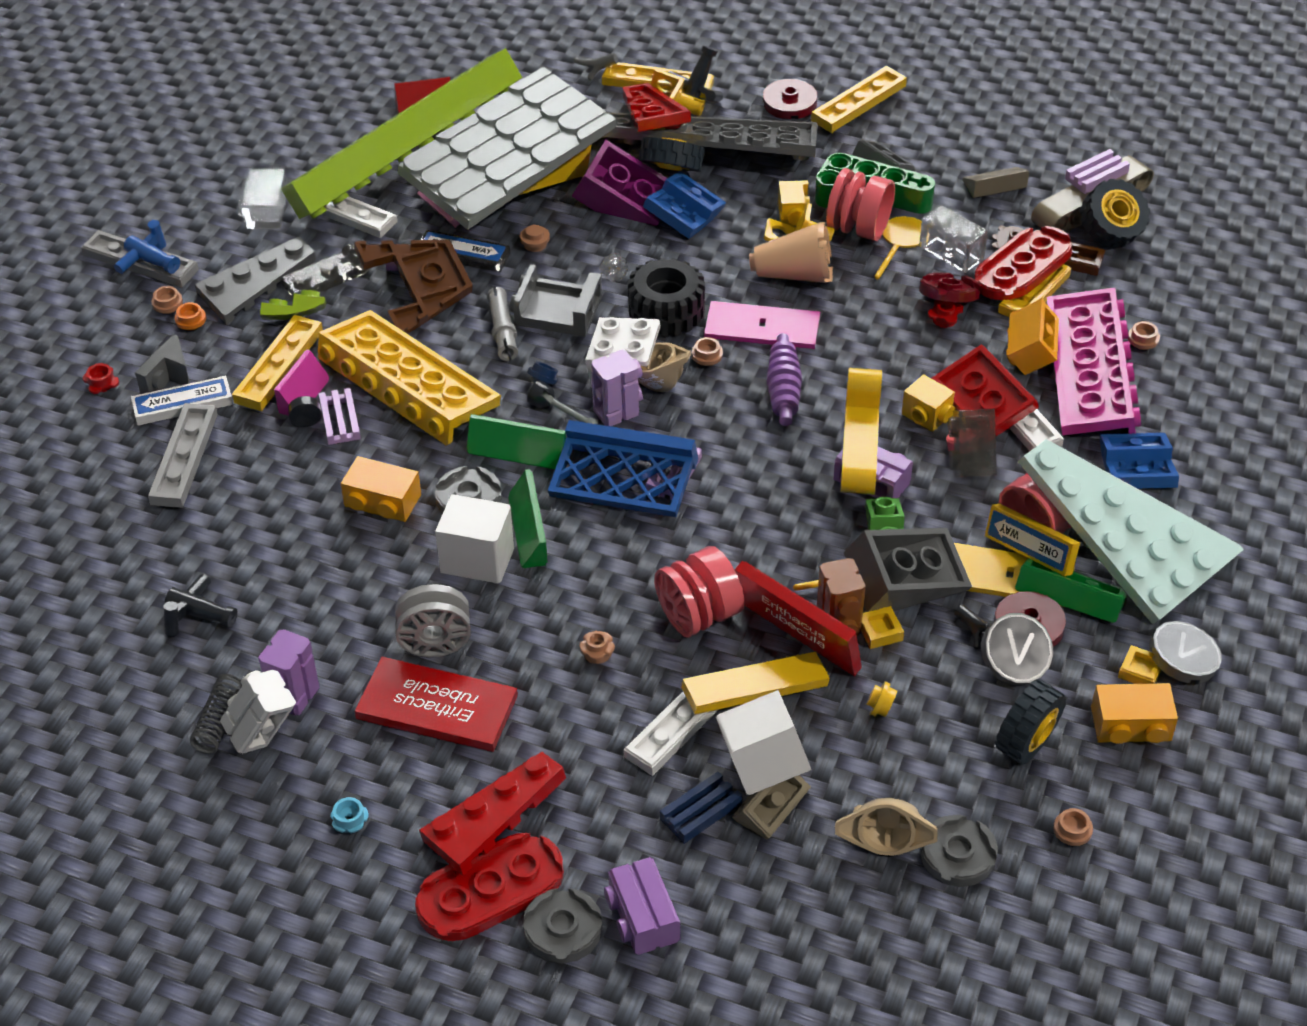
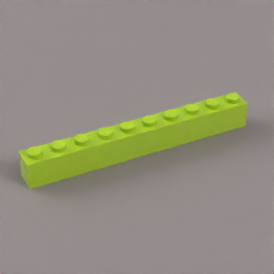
[281,48,523,219]

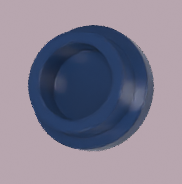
[527,361,558,385]

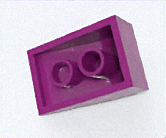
[572,139,667,226]

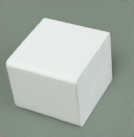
[435,494,514,583]
[716,690,812,795]

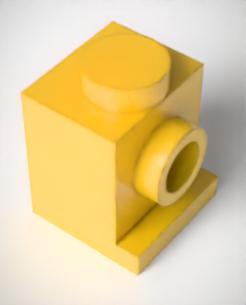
[778,180,810,226]

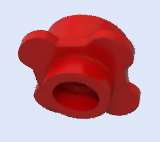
[928,300,963,328]
[83,363,119,394]

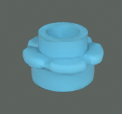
[330,797,368,833]

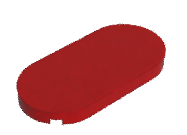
[975,226,1072,300]
[415,833,564,941]

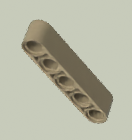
[1031,155,1154,233]

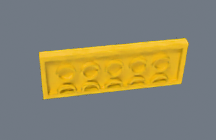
[318,310,501,445]

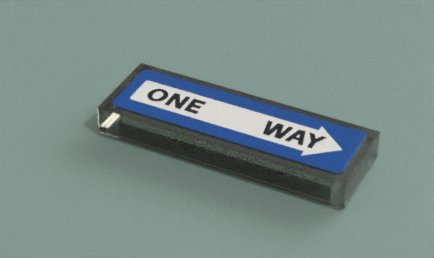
[421,230,511,272]

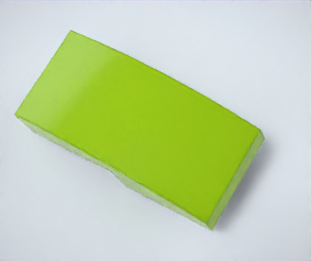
[260,290,326,320]

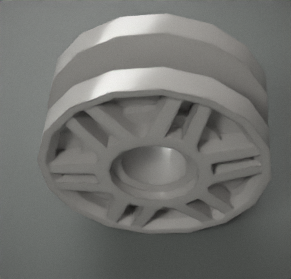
[394,584,471,657]

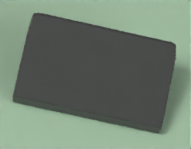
[852,139,915,172]

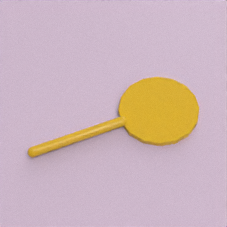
[874,216,929,280]

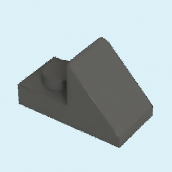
[135,334,190,394]

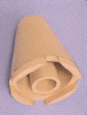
[749,222,833,283]

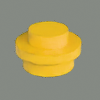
[866,681,897,717]

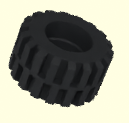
[628,258,705,337]

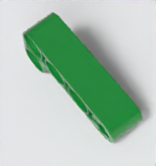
[815,153,935,214]

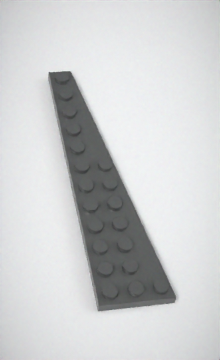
[602,112,817,161]

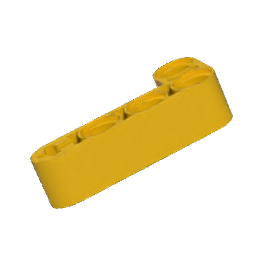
[840,368,882,495]

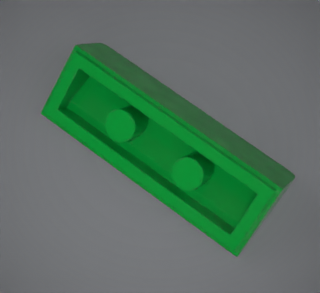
[467,414,566,469]
[508,469,548,568]
[1015,558,1127,623]

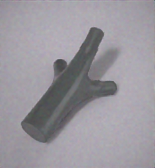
[573,53,618,80]

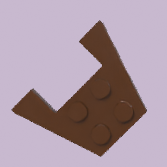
[354,240,473,334]

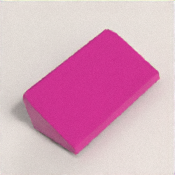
[274,349,329,416]

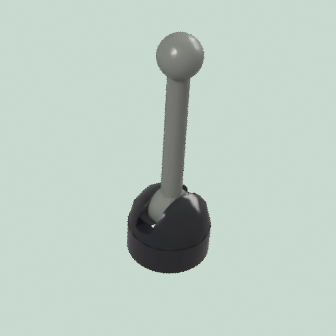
[527,380,598,424]

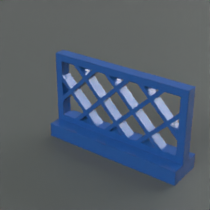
[548,420,699,517]

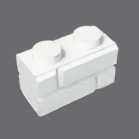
[220,670,296,754]

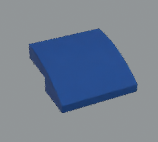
[643,171,726,239]
[1100,433,1179,489]

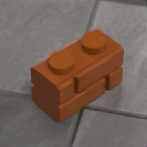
[817,558,866,635]

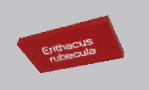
[734,561,862,676]
[355,657,518,752]

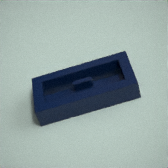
[660,771,743,844]

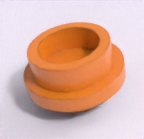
[174,302,206,330]

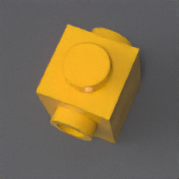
[902,374,955,432]

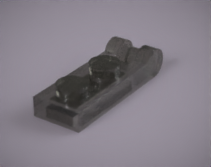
[282,244,370,297]

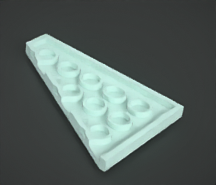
[1018,439,1244,624]

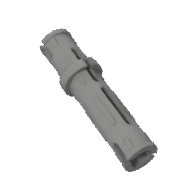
[487,287,518,361]

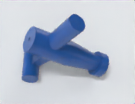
[114,220,180,274]

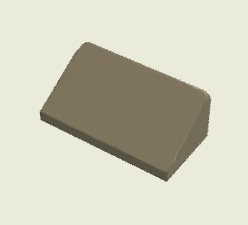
[963,167,1029,198]
[732,775,811,840]

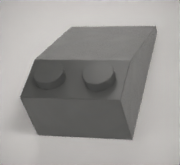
[844,528,972,612]

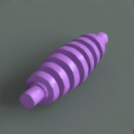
[767,333,802,426]

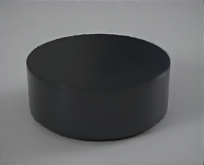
[288,396,321,427]

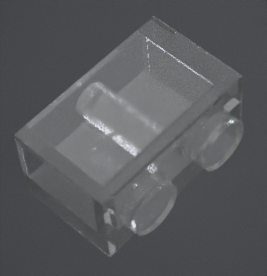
[238,169,287,229]
[919,205,988,273]

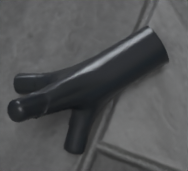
[955,604,992,649]

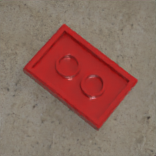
[931,344,1039,443]

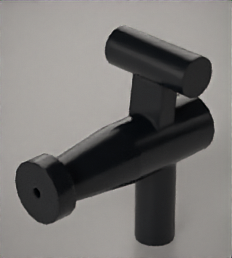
[665,45,723,102]
[163,574,238,637]

